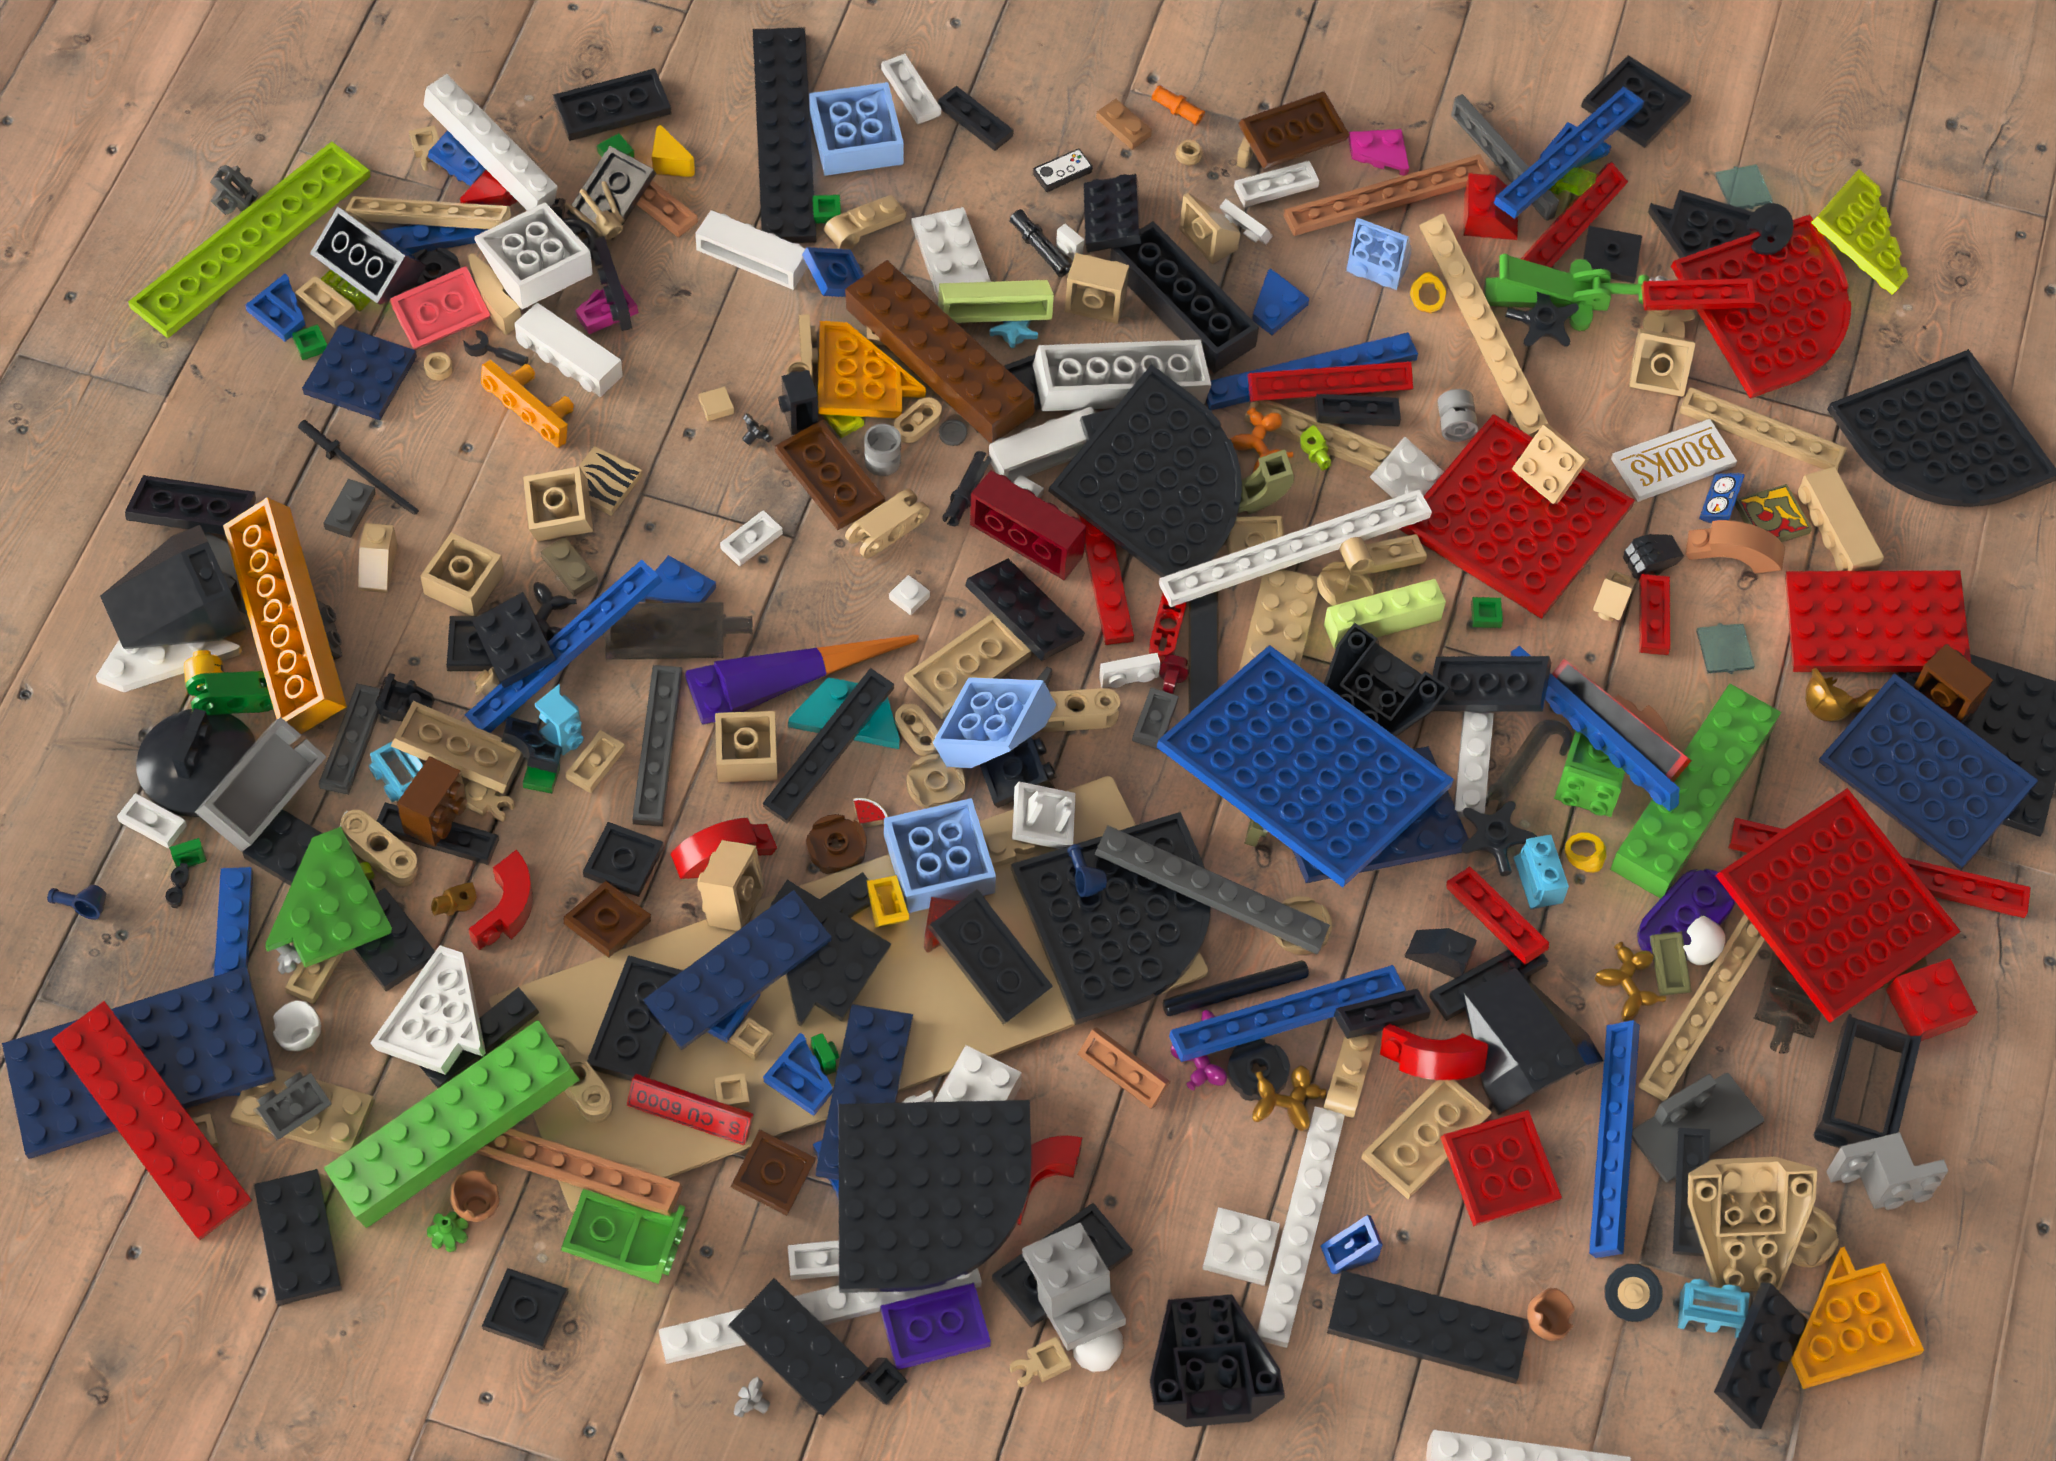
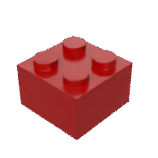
[1886,958,1978,1041]

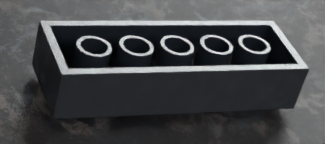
[1110,221,1259,373]

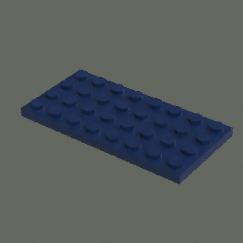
[2,966,277,1159]

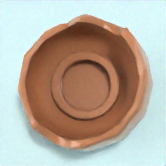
[450,1170,500,1222]
[1527,1288,1575,1341]

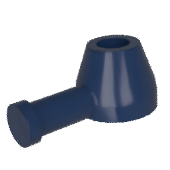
[1067,844,1107,897]
[47,885,106,920]

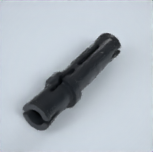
[1009,209,1071,277]
[942,451,991,526]

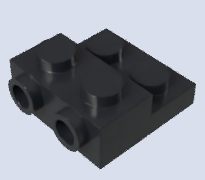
[980,735,1057,808]

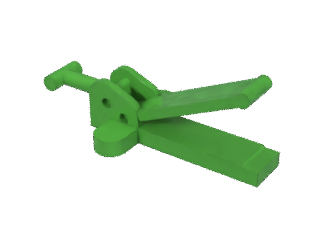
[1485,254,1649,331]

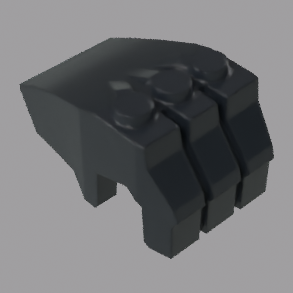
[1623,534,1684,581]
[375,673,435,721]

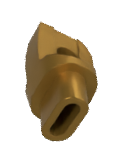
[431,882,477,916]

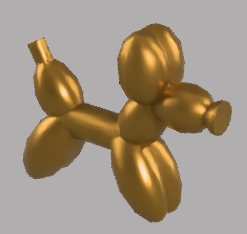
[1595,942,1666,1022]
[1252,1065,1326,1131]

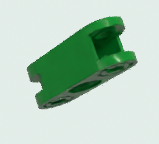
[186,671,274,715]

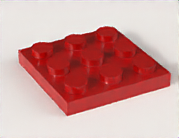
[1440,1110,1562,1227]

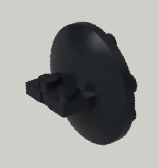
[136,708,256,817]

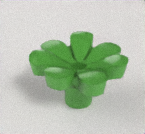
[427,1211,469,1252]

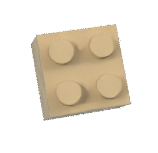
[1065,253,1129,324]
[523,467,593,542]
[420,533,504,616]
[715,711,778,783]
[697,840,765,931]

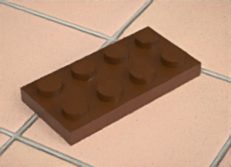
[1238,91,1350,169]
[775,420,885,530]

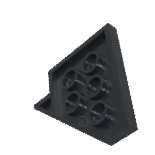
[1648,190,1753,258]
[770,879,891,1026]

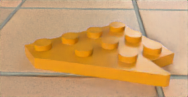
[817,321,926,418]
[1791,1246,1924,1389]

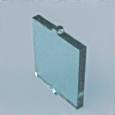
[1715,165,1773,209]
[1696,623,1755,674]

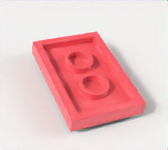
[390,266,491,350]

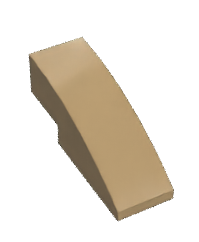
[468,253,521,335]

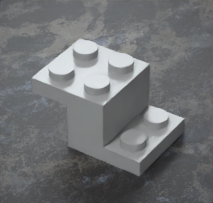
[1826,1132,1948,1210]
[1022,1223,1126,1351]

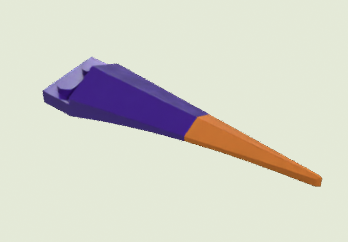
[685,635,919,725]

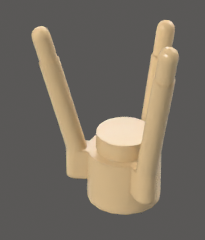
[565,181,624,240]

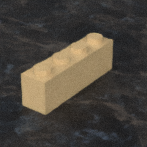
[1798,467,1884,571]

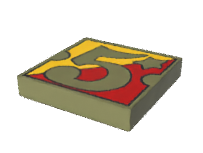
[1735,484,1812,542]

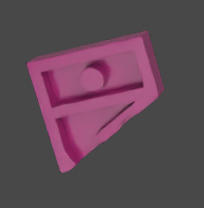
[1348,129,1409,176]
[575,283,639,334]

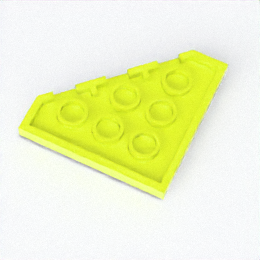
[1811,169,1909,295]

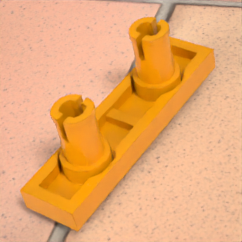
[481,359,574,448]

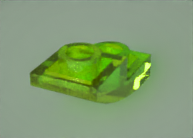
[1549,167,1596,196]

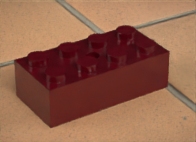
[970,470,1086,580]

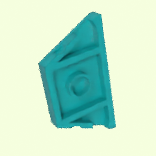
[788,677,900,749]

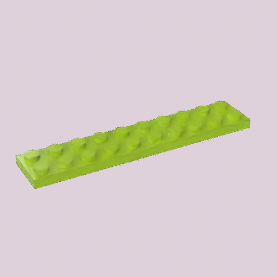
[128,142,371,338]

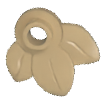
[1643,310,1695,339]

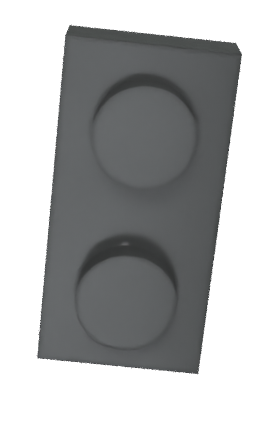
[323,479,376,538]
[1132,688,1179,749]

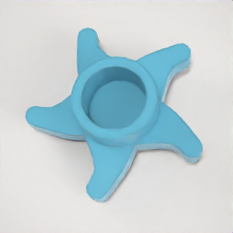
[990,320,1038,348]

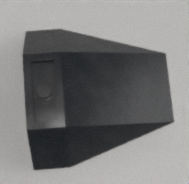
[100,525,246,649]
[1324,622,1450,737]
[1149,1294,1285,1427]

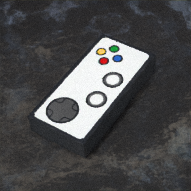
[1033,148,1093,193]

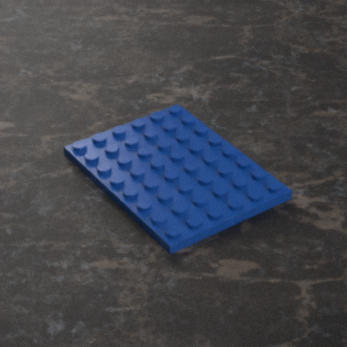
[1157,645,1454,887]

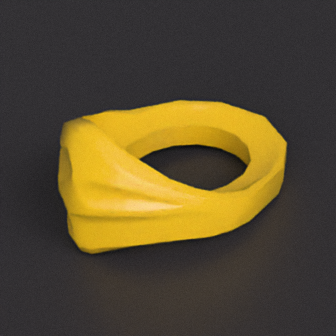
[1410,272,1446,313]
[1564,832,1607,873]

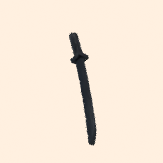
[298,420,419,515]

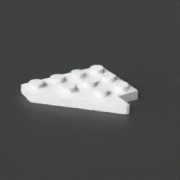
[96,639,242,692]
[371,945,486,1075]

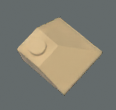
[1179,193,1240,264]
[1629,329,1695,397]

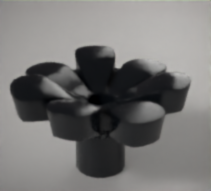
[742,413,773,446]

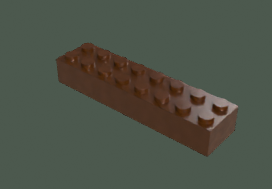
[845,260,1034,443]

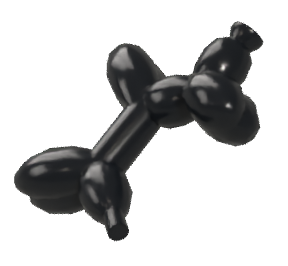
[533,582,577,641]

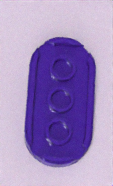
[1637,869,1735,961]

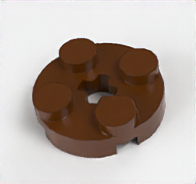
[806,814,867,874]

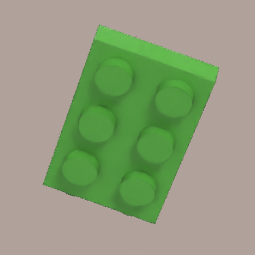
[1554,731,1625,817]
[561,1189,689,1284]

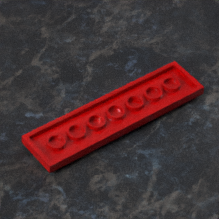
[51,1001,253,1240]

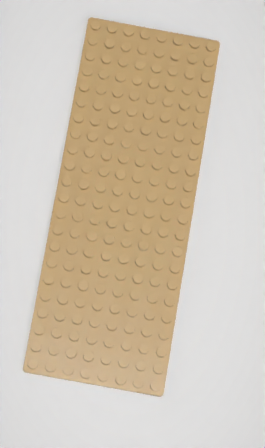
[489,776,1208,1213]

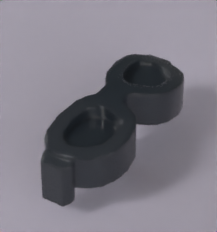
[165,863,190,908]

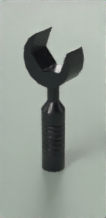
[463,330,529,366]

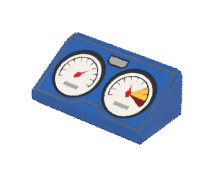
[1699,473,1745,523]

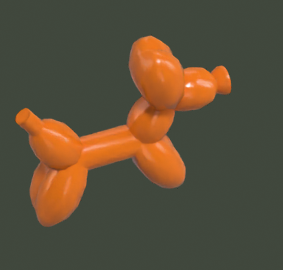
[1230,407,1294,472]

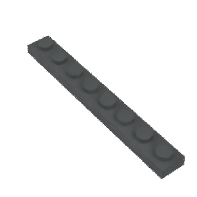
[1094,825,1330,954]

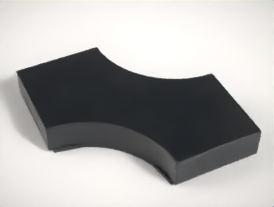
[502,717,562,773]

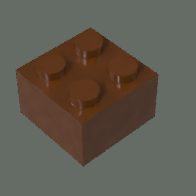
[1914,644,1993,724]
[397,756,468,847]

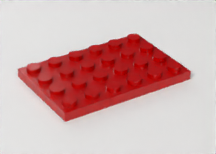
[1785,570,1971,672]

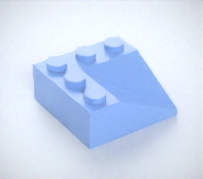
[809,82,904,176]
[933,678,1056,768]
[884,798,996,913]

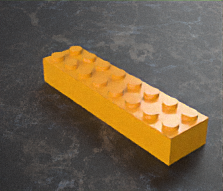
[223,497,347,734]

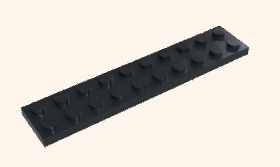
[753,27,816,243]

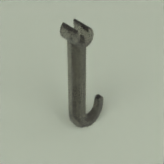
[1485,720,1572,812]

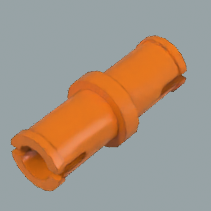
[1151,85,1205,126]

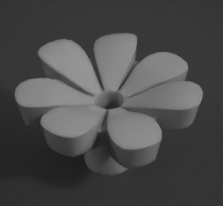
[276,944,301,974]
[734,1377,770,1417]

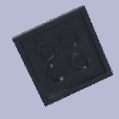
[1581,55,1692,148]

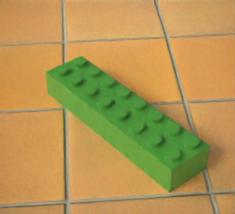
[1610,683,1781,899]
[324,1020,580,1228]

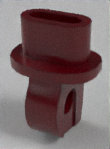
[1159,654,1189,694]

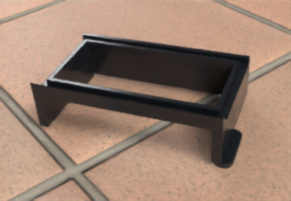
[1814,1014,1922,1148]

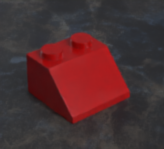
[1463,173,1518,240]

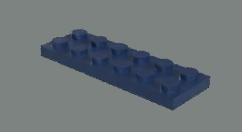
[644,890,832,1050]
[816,1004,913,1180]

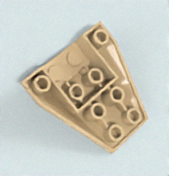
[1688,1157,1817,1292]

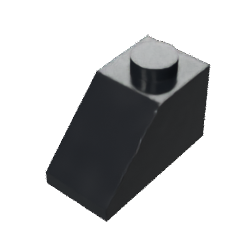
[1404,928,1477,978]

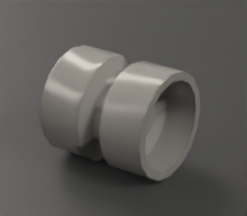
[1438,389,1478,442]
[864,424,901,476]

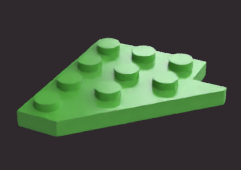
[266,827,392,968]

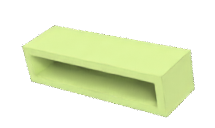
[938,280,1054,323]
[1324,579,1446,649]

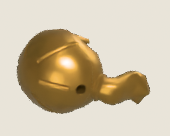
[1805,668,1880,722]

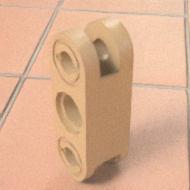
[845,489,930,559]
[1040,688,1120,732]
[341,809,418,887]
[551,1036,613,1123]

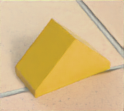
[652,125,695,177]
[867,875,909,928]

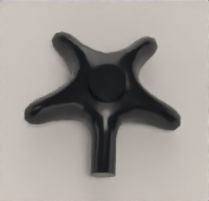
[1505,292,1579,347]
[1461,801,1537,876]

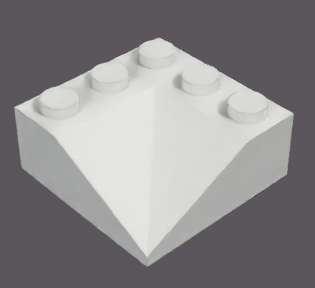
[475,202,593,309]

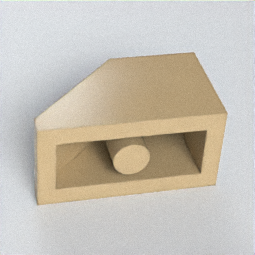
[358,523,398,593]
[1593,569,1637,622]

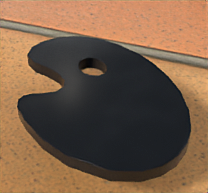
[1746,203,1794,255]

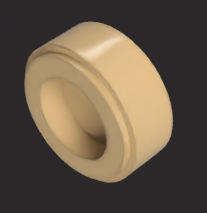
[424,352,453,381]

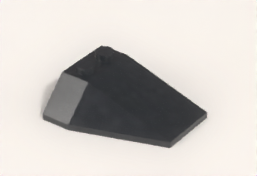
[1463,968,1604,1115]

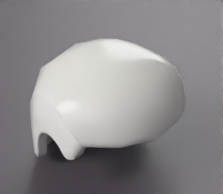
[1683,916,1725,965]
[273,1001,321,1051]
[1073,1328,1123,1372]

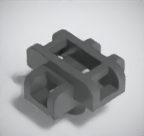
[210,165,259,215]

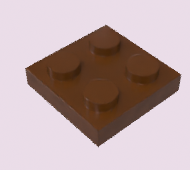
[563,881,651,958]
[730,1129,816,1216]

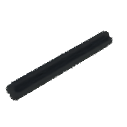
[1163,960,1309,1016]

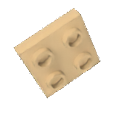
[1512,424,1590,504]

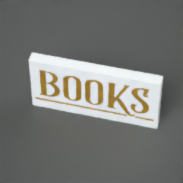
[1611,419,1737,502]

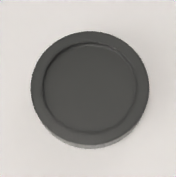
[939,419,967,446]

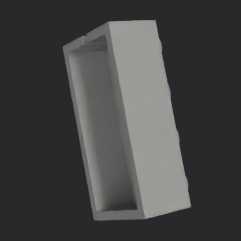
[195,717,326,852]

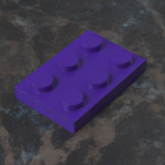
[880,1282,991,1370]

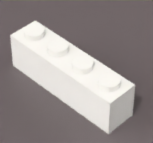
[695,210,808,290]
[515,303,623,397]
[989,407,1095,482]

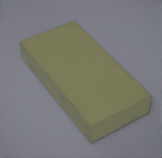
[1650,931,1692,996]

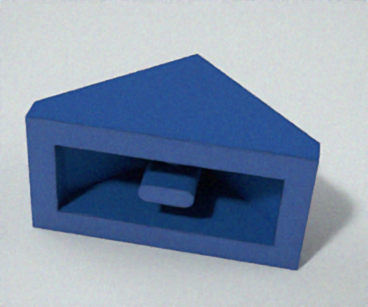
[1320,1215,1383,1274]

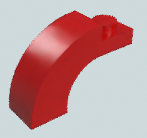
[670,817,777,879]
[468,850,533,951]
[1380,1024,1489,1080]
[1017,1135,1083,1226]

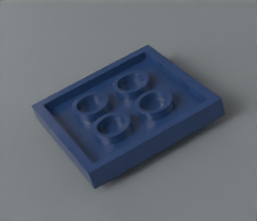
[302,325,417,420]

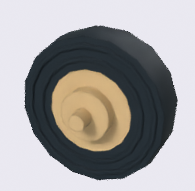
[1605,1264,1662,1322]

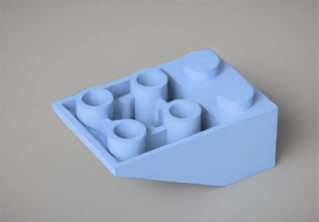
[1346,218,1412,290]

